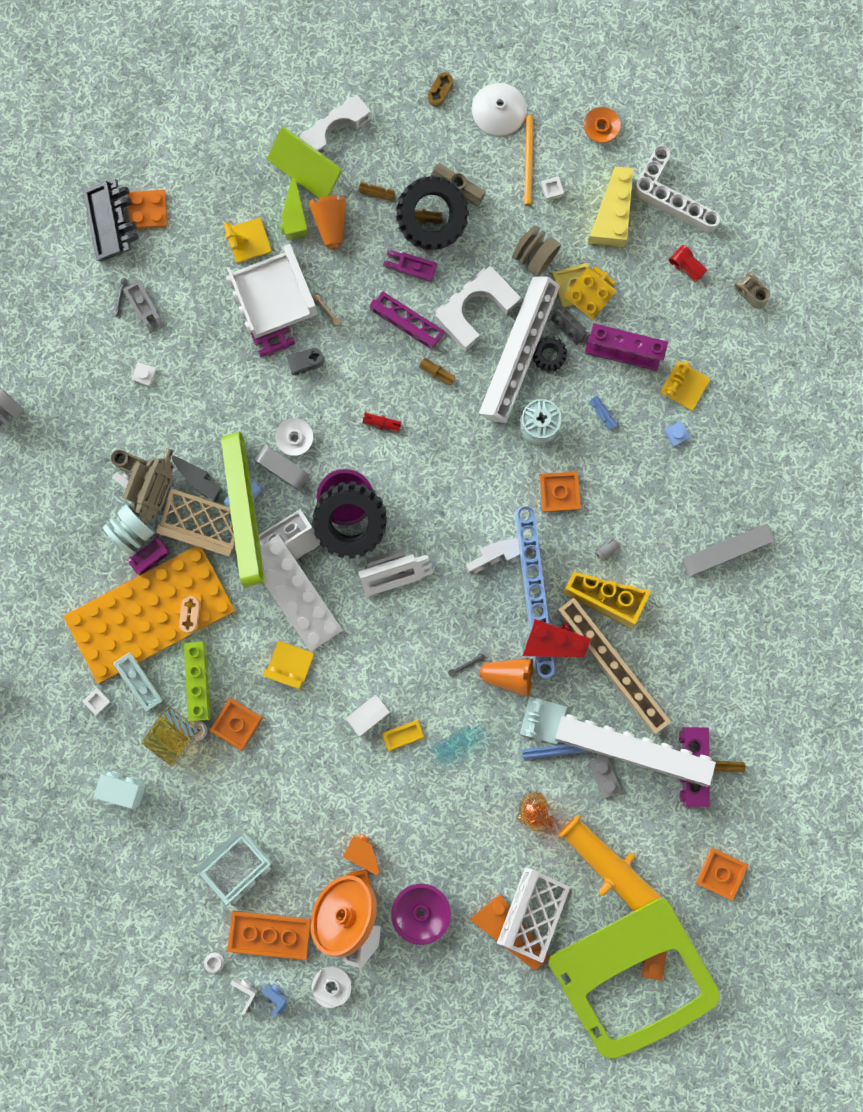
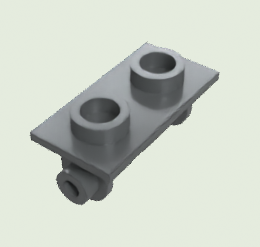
[550,307,588,345]

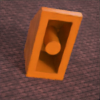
[343,833,380,876]

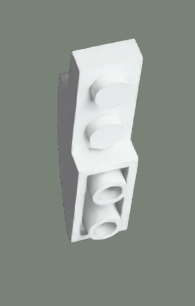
[465,538,541,574]

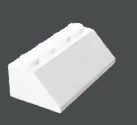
[259,509,320,560]

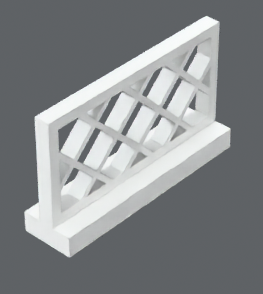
[497,868,570,963]

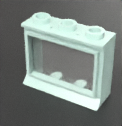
[194,827,273,905]

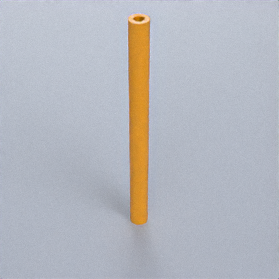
[524,115,533,206]

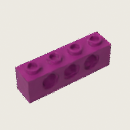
[679,727,710,807]

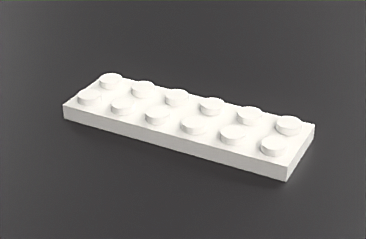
[260,535,343,652]

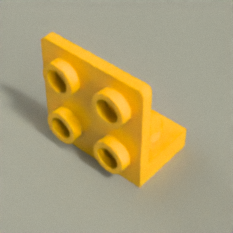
[262,641,314,690]

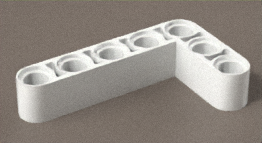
[634,145,720,233]

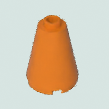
[309,196,346,250]
[479,658,534,697]

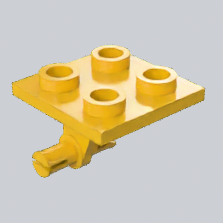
[223,217,272,263]
[564,265,617,320]

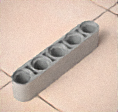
[682,523,775,577]

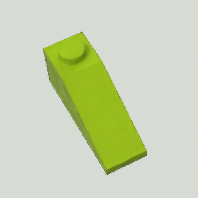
[279,177,309,241]

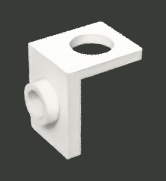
[230,977,258,1015]

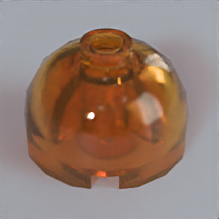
[517,791,554,832]

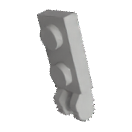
[123,280,164,334]

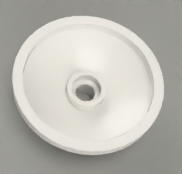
[472,83,527,136]

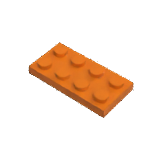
[227,910,311,960]

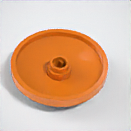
[311,875,377,958]

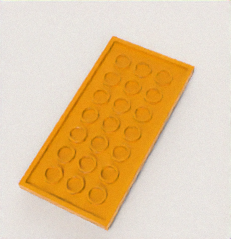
[63,546,236,684]

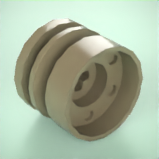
[512,225,562,276]

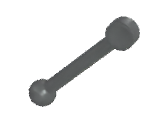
[112,278,128,316]
[448,653,485,677]

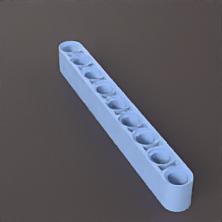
[515,506,555,678]

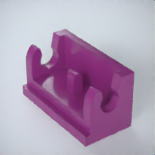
[127,536,171,576]

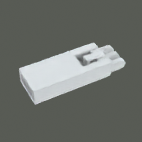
[358,554,433,597]

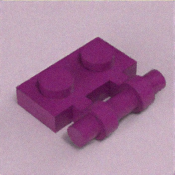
[251,326,296,357]

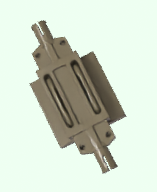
[122,448,174,525]

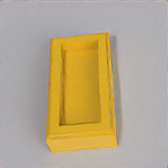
[382,720,425,751]

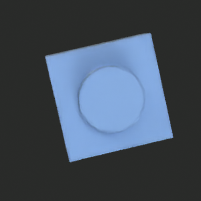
[664,421,691,447]

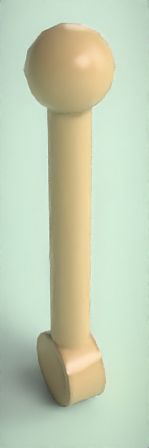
[313,294,341,326]

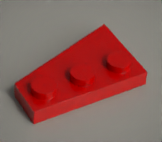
[522,619,591,657]

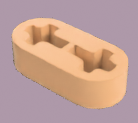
[179,596,200,633]

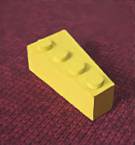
[587,166,633,247]

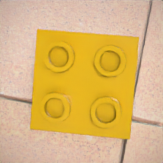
[660,361,711,411]

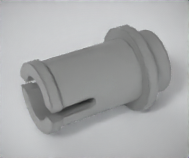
[595,538,620,561]

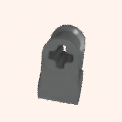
[287,348,325,375]

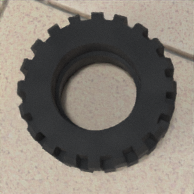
[396,175,469,250]
[312,481,387,559]

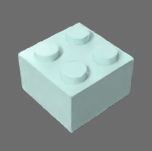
[93,771,146,809]

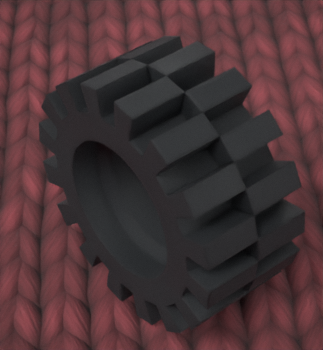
[533,336,567,372]

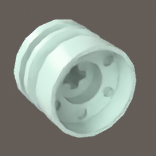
[520,399,562,445]
[103,504,155,555]

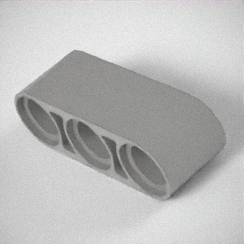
[254,445,310,491]

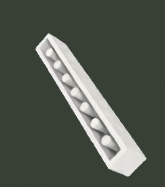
[479,277,560,423]
[555,714,716,787]

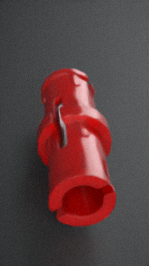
[362,412,402,433]

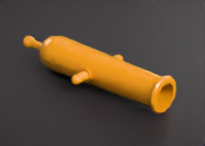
[558,815,662,911]

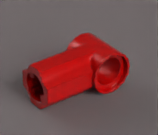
[669,245,708,283]

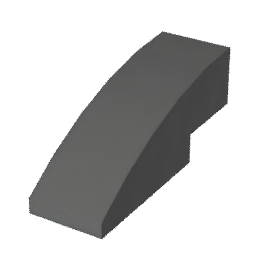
[171,455,223,503]

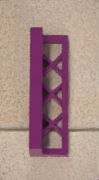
[370,291,445,351]

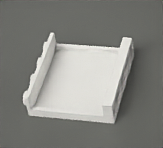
[226,244,318,339]

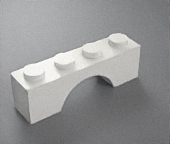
[299,95,371,155]

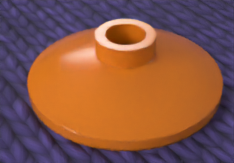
[584,107,621,143]

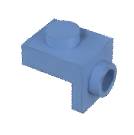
[262,983,288,1017]

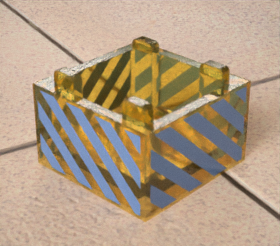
[141,707,201,767]

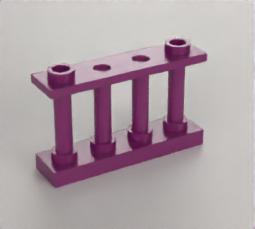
[584,323,668,371]

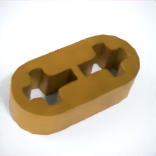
[428,72,453,107]

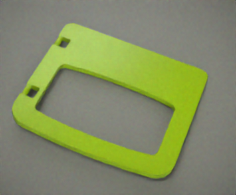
[549,898,720,1059]

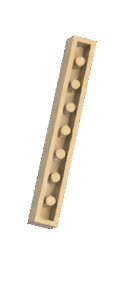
[557,598,671,734]

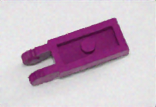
[383,250,438,283]

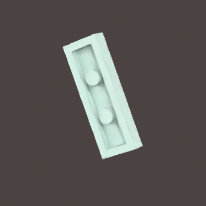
[113,652,163,711]

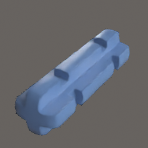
[589,396,618,430]

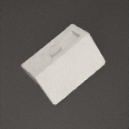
[346,695,390,737]

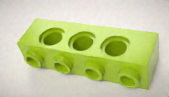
[184,642,211,722]

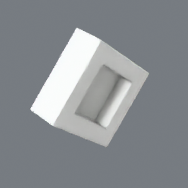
[541,176,564,201]
[131,362,157,387]
[112,472,130,489]
[82,688,111,715]

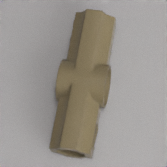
[430,163,486,206]

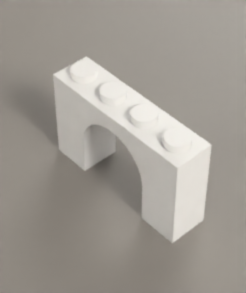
[435,266,521,352]

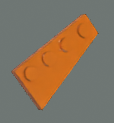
[469,894,550,970]

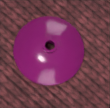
[316,469,373,526]
[391,883,451,945]

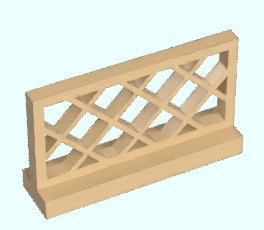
[156,488,235,557]

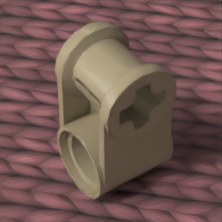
[734,272,770,309]
[111,450,147,475]

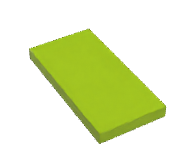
[267,127,343,198]

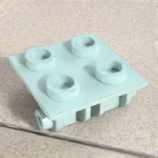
[520,696,567,744]

